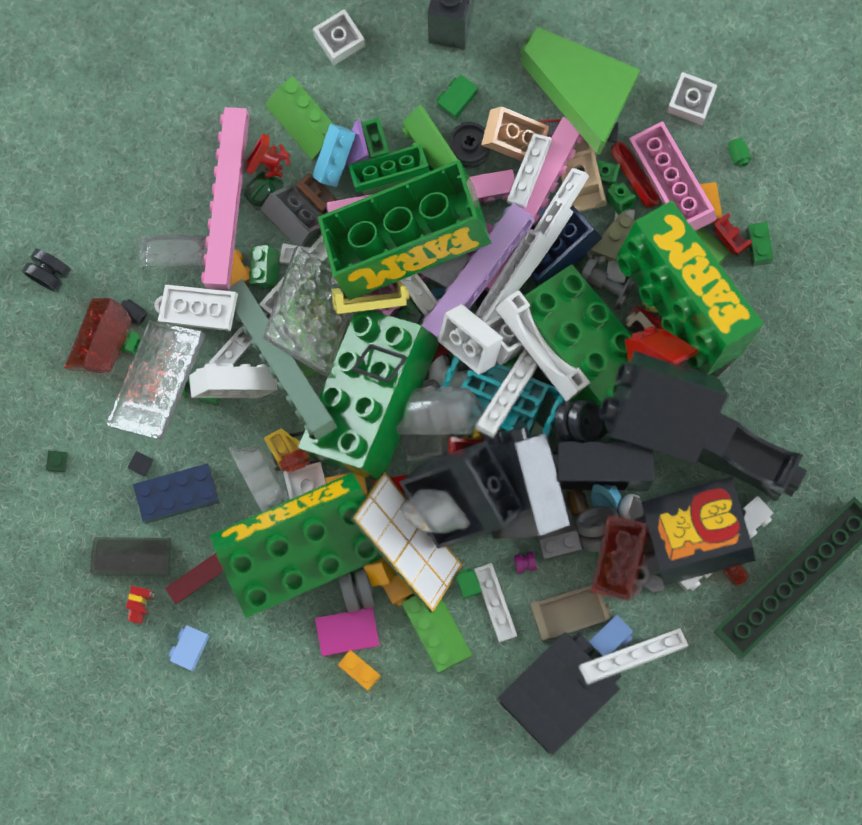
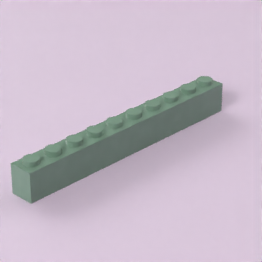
[230,279,337,440]

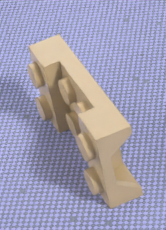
[561,138,607,212]

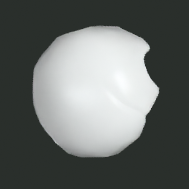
[618,494,643,525]

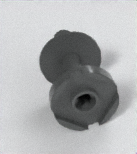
[581,255,635,310]

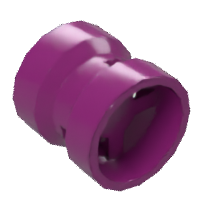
[514,551,537,574]

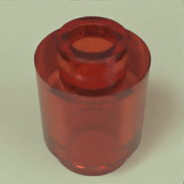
[279,449,309,474]
[722,565,748,586]

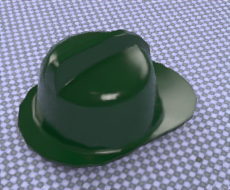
[244,171,284,210]

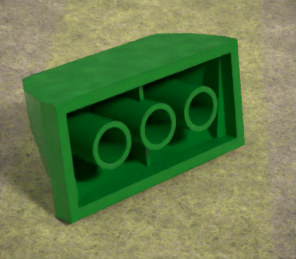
[348,144,430,196]

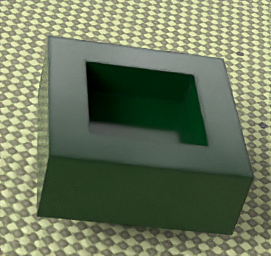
[399,307,422,324]
[46,450,68,472]

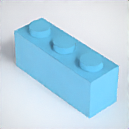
[312,123,356,187]

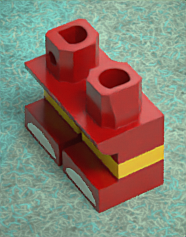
[126,585,155,624]

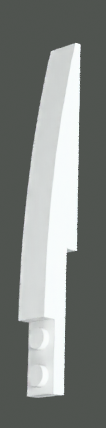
[475,168,589,323]
[209,235,328,366]

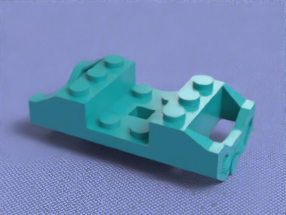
[437,356,565,439]

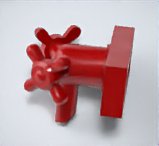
[246,134,291,178]

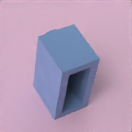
[589,615,633,657]

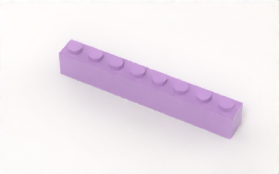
[422,203,535,339]

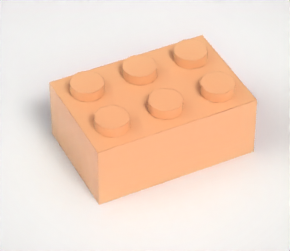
[481,106,549,161]

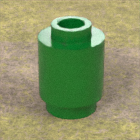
[728,138,752,167]

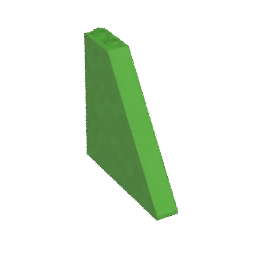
[520,27,640,155]

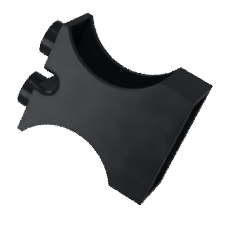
[697,413,807,501]

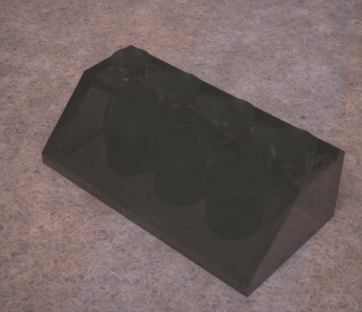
[90,537,172,577]

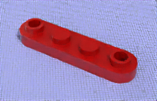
[611,141,660,208]

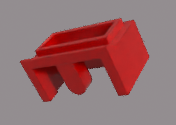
[713,213,752,257]

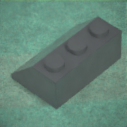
[261,184,323,248]

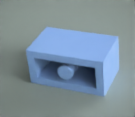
[169,625,209,672]

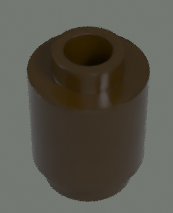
[566,489,590,518]

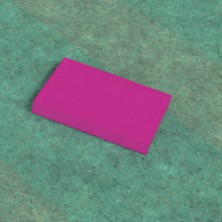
[315,607,380,657]

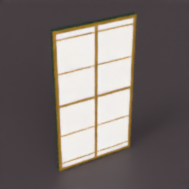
[351,472,463,613]

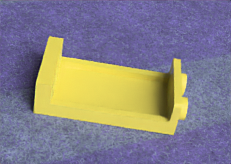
[331,281,409,314]

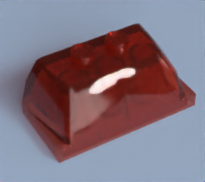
[64,298,131,373]
[591,515,648,601]

